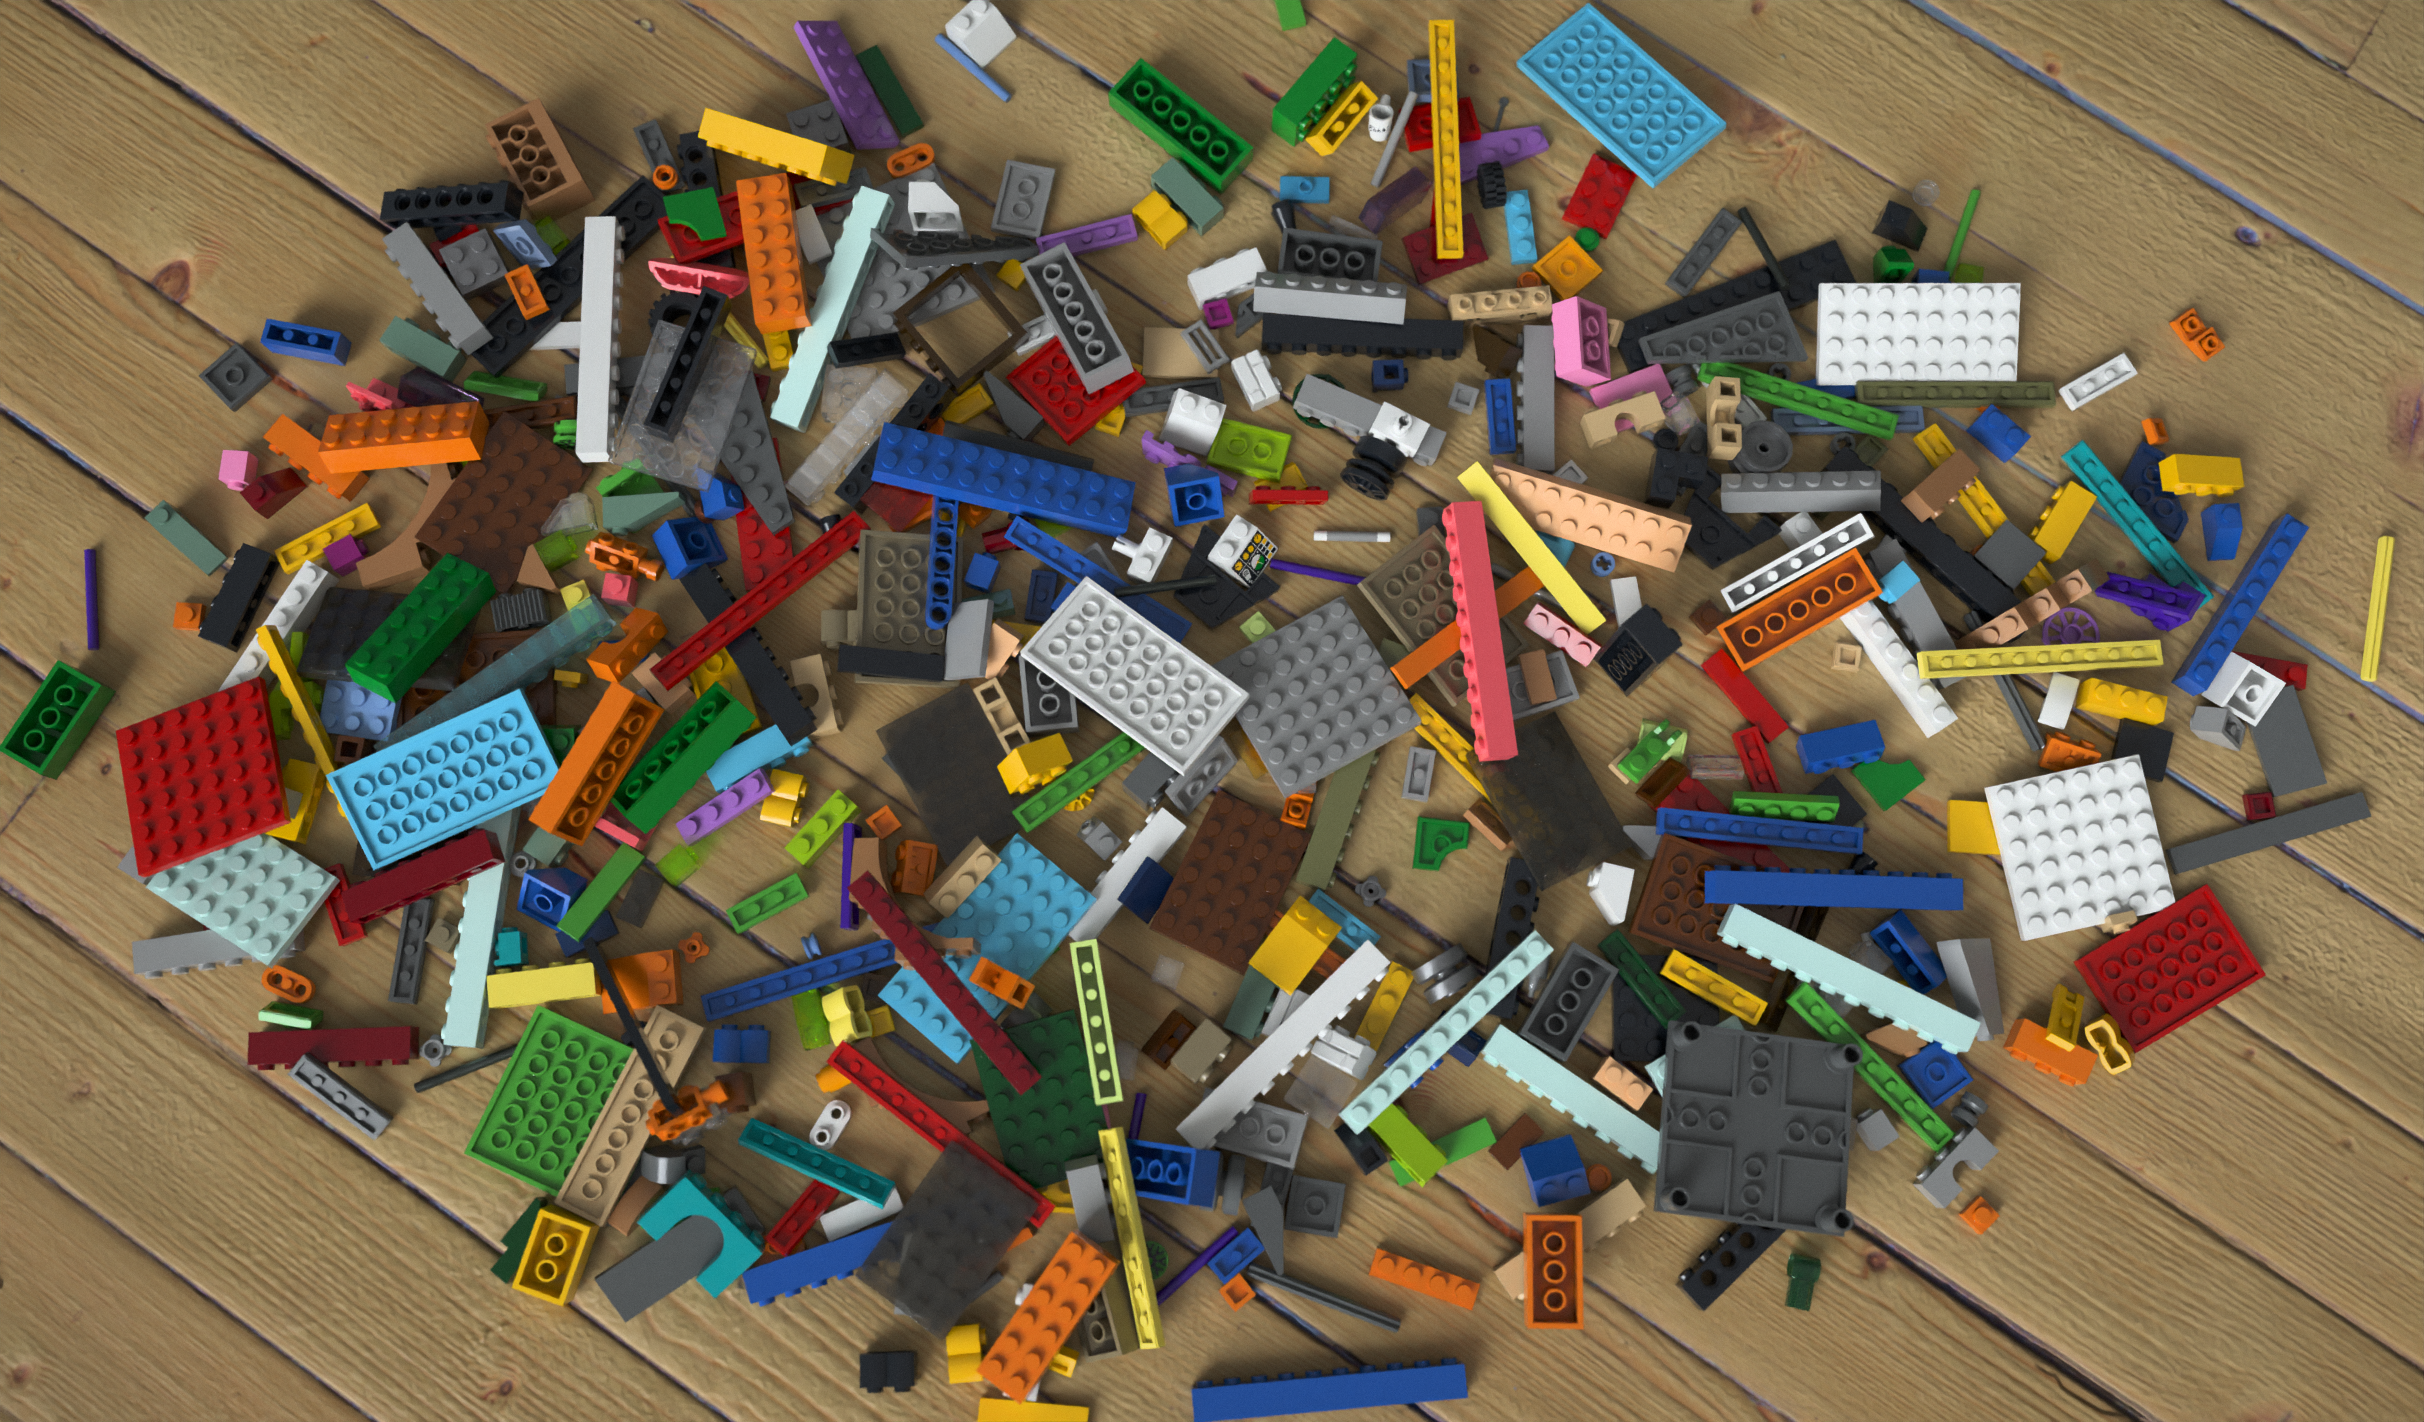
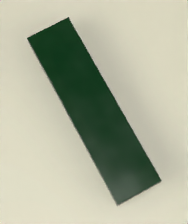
[855,44,924,138]
[1597,929,1687,1029]

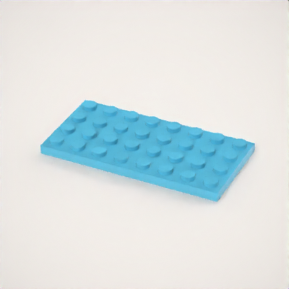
[1517,3,1727,189]
[326,688,560,870]
[878,833,1097,1065]

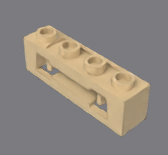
[1447,285,1552,328]

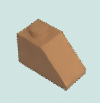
[1859,1021,1927,1058]

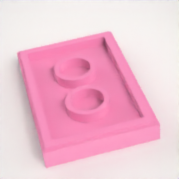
[1590,364,1680,433]

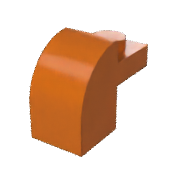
[969,957,1035,1010]

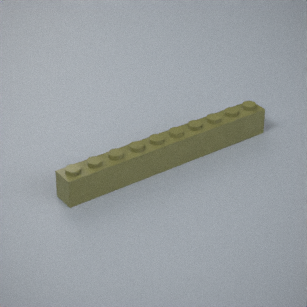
[1295,638,1410,893]

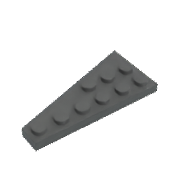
[870,228,1039,270]
[1639,291,1808,364]

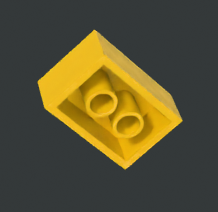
[512,1204,600,1306]

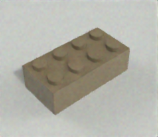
[1171,1018,1232,1085]

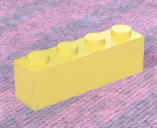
[487,958,602,1009]

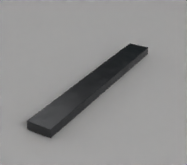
[583,937,685,1117]

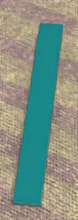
[2060,440,2214,610]

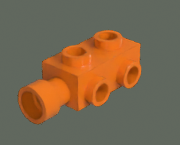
[585,532,665,582]
[645,1079,729,1141]

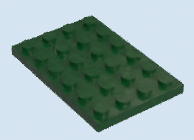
[969,1008,1108,1189]

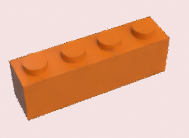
[263,414,370,502]

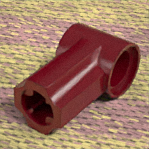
[982,518,1030,555]

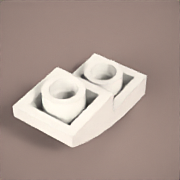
[796,205,833,264]
[2038,672,2080,730]

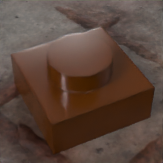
[1689,599,1727,636]

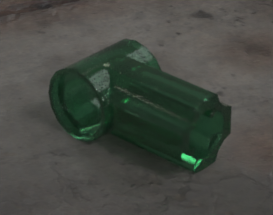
[1785,1253,1821,1311]

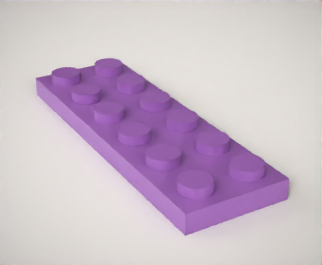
[793,21,900,150]

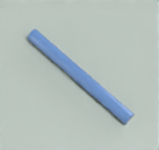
[935,33,1012,103]

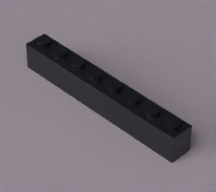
[1261,314,1463,361]
[679,563,818,747]

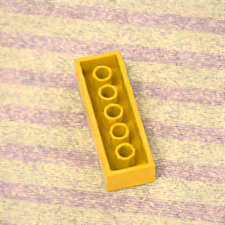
[698,108,855,186]

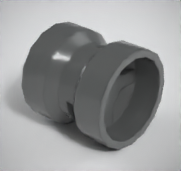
[1666,365,1699,399]
[1950,1092,1989,1128]

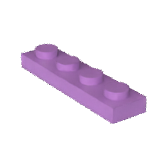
[1036,214,1138,257]
[676,768,775,846]

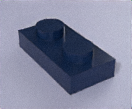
[1024,569,1058,624]

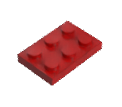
[1398,96,1482,152]
[1562,154,1637,239]

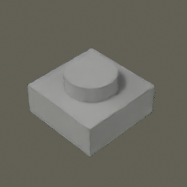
[1447,382,1479,415]

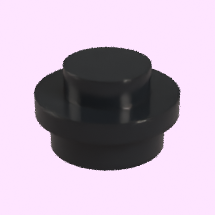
[1653,428,1678,450]

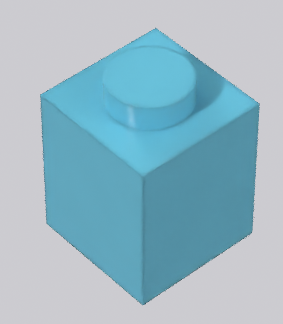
[1876,561,1920,604]

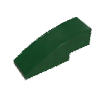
[490,1197,548,1284]

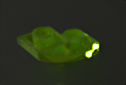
[791,988,831,1051]

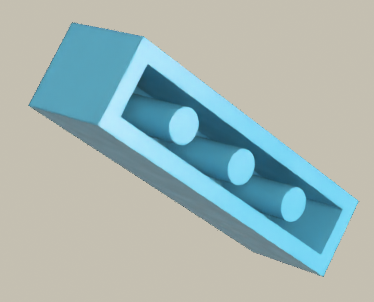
[706,724,813,794]

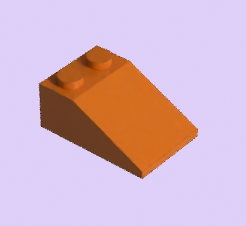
[601,949,684,1015]

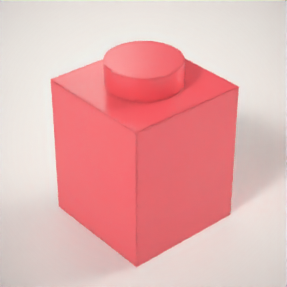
[601,573,639,608]

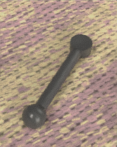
[1493,97,1509,132]

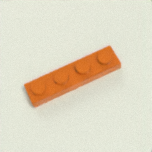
[1368,1248,1480,1310]

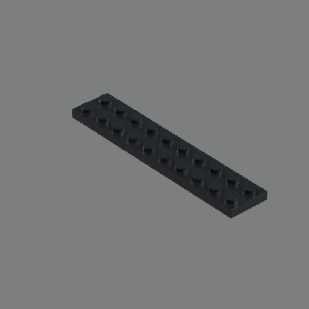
[471,175,668,378]
[1617,239,1856,374]

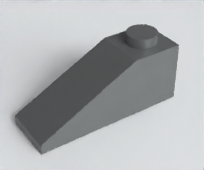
[984,370,1045,442]
[1241,1185,1285,1276]

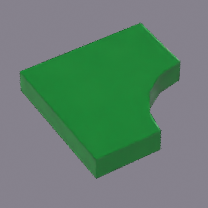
[663,187,726,241]
[1851,760,1926,812]
[1412,816,1470,872]

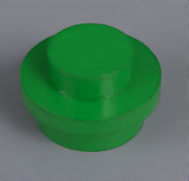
[1574,228,1600,252]

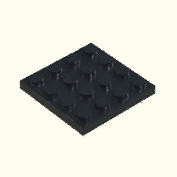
[1611,955,1719,1062]

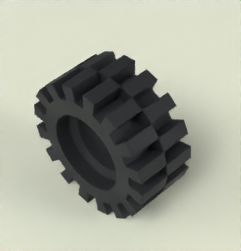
[1477,161,1507,209]

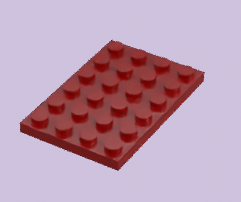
[2073,884,2266,1053]

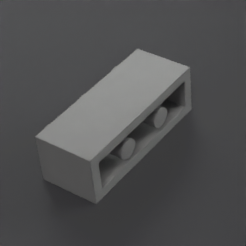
[1064,1155,1117,1244]

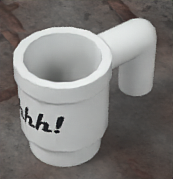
[1368,94,1394,141]

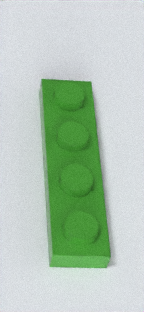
[1729,791,1840,822]

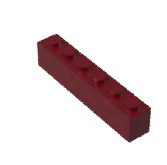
[341,828,506,925]
[247,1026,420,1071]

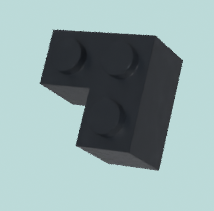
[1644,447,1708,509]

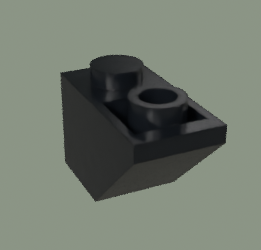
[1334,1123,1389,1176]

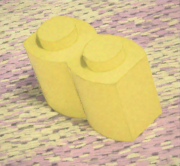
[822,985,872,1047]

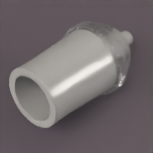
[1523,953,1551,998]

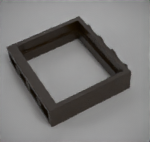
[893,263,1029,395]

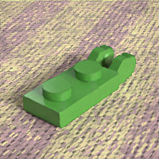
[1617,719,1682,784]

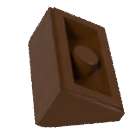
[1141,1010,1197,1071]

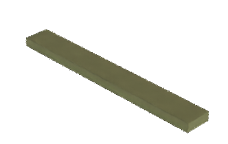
[1854,381,2056,408]

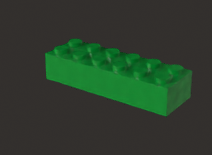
[1109,58,1254,195]
[345,553,496,704]
[610,681,756,834]

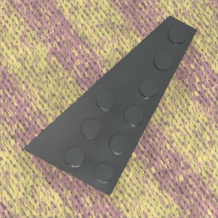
[689,371,795,536]

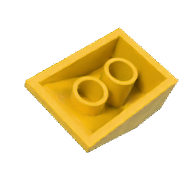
[1248,896,1342,996]

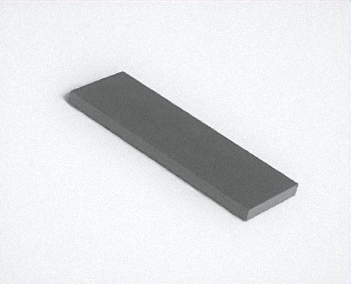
[595,1185,765,1323]

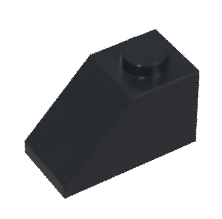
[1872,200,1928,252]

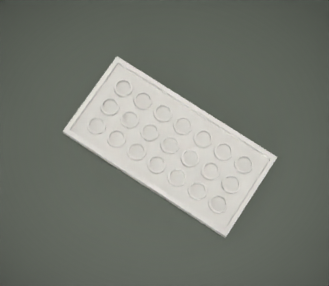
[1816,283,2021,385]
[1020,576,1249,776]

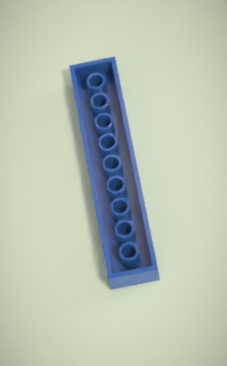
[871,422,1136,538]

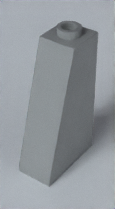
[1937,938,2004,1041]

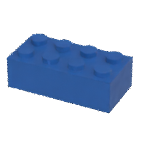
[1125,1138,1220,1208]

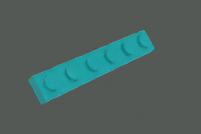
[738,1117,895,1209]

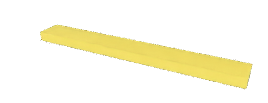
[1457,460,1606,634]
[1098,1126,1166,1349]

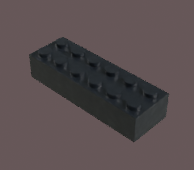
[1593,604,1683,697]

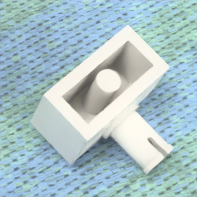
[1367,401,1430,457]
[1112,527,1173,585]

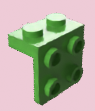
[596,458,665,533]

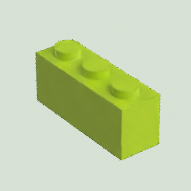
[784,789,862,869]
[1366,1103,1448,1188]

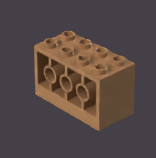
[485,98,596,227]

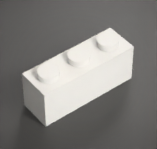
[1188,247,1268,310]

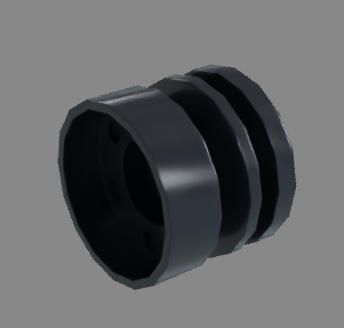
[1340,436,1407,501]

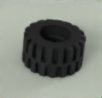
[648,290,699,353]

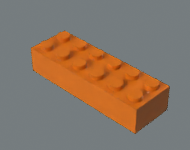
[736,173,812,334]
[318,401,490,474]
[1716,548,1883,672]
[528,681,665,846]
[976,1229,1121,1404]

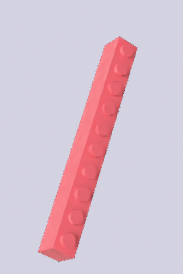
[1442,501,1518,762]

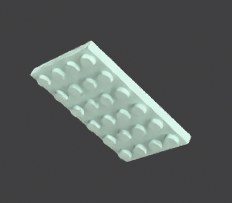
[146,833,340,968]

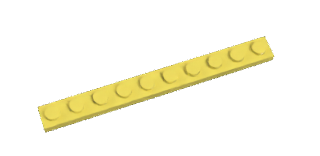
[1917,640,2164,679]

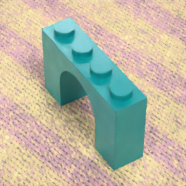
[637,1169,766,1298]

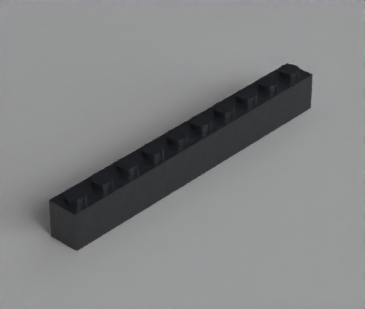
[1820,446,2026,643]

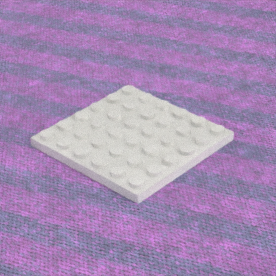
[1984,754,2175,941]

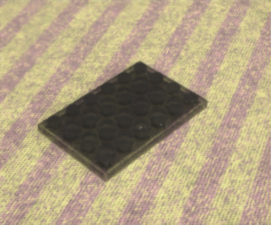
[296,587,482,691]
[876,682,1030,866]
[1465,711,1633,891]
[855,1140,1040,1341]

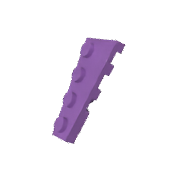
[1459,125,1549,185]
[1142,430,1238,497]

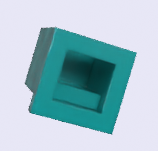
[494,927,529,968]

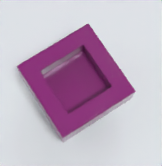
[1202,298,1233,330]

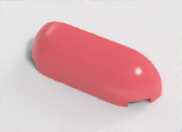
[649,258,750,299]

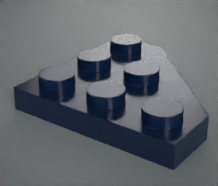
[2119,441,2189,543]

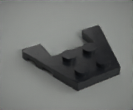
[1684,465,1782,570]
[1173,524,1280,630]

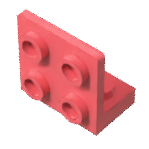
[346,378,420,412]
[595,802,662,852]

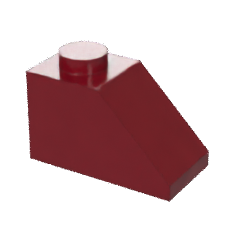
[240,467,308,519]

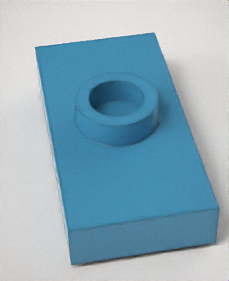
[1280,176,1329,204]

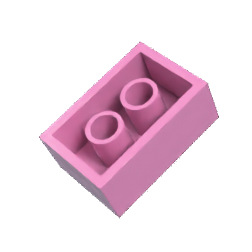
[1552,296,1611,387]

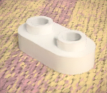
[809,1100,852,1151]

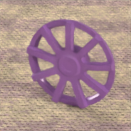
[2042,607,2100,645]

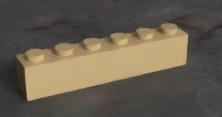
[1492,1177,1646,1300]

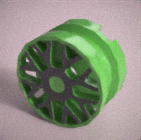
[553,420,577,450]
[1145,1241,1169,1280]

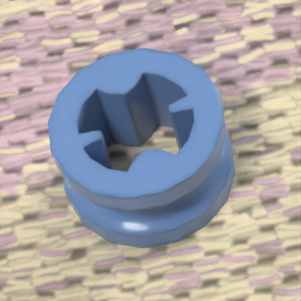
[1590,552,1615,577]
[801,933,822,959]

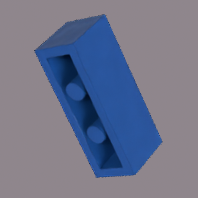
[260,319,352,366]
[1796,720,1885,774]
[1869,909,1947,995]

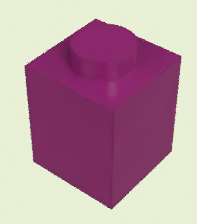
[323,534,370,577]

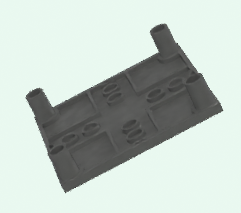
[1654,1020,1863,1237]

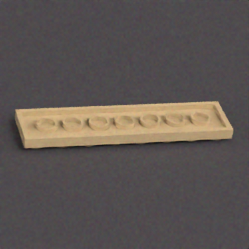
[554,1005,707,1227]

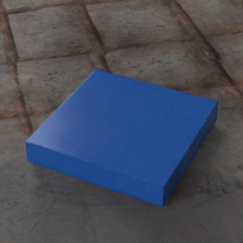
[1897,1040,1973,1110]

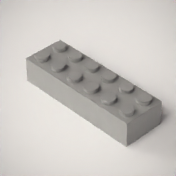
[1020,242,1134,394]

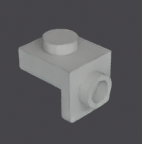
[1076,816,1122,861]

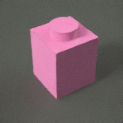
[218,450,259,491]

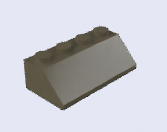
[1077,1239,1140,1363]

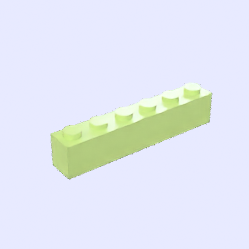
[1070,939,1124,1106]

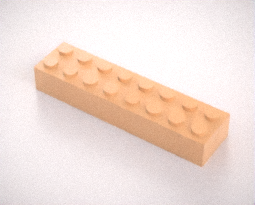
[1483,458,1692,572]

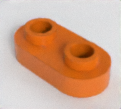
[887,143,935,179]
[261,965,316,1004]

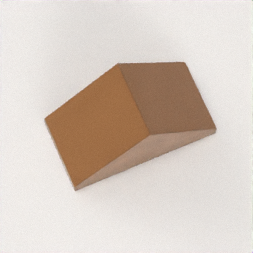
[517,544,561,596]

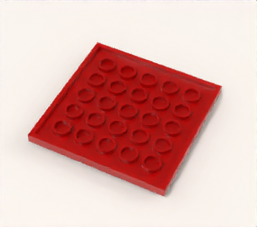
[116,676,291,878]

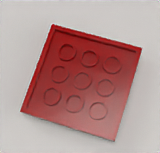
[1005,335,1146,446]

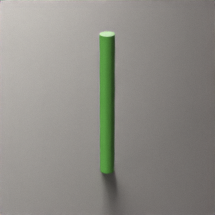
[1943,189,1981,280]

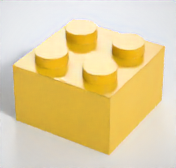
[997,733,1073,794]

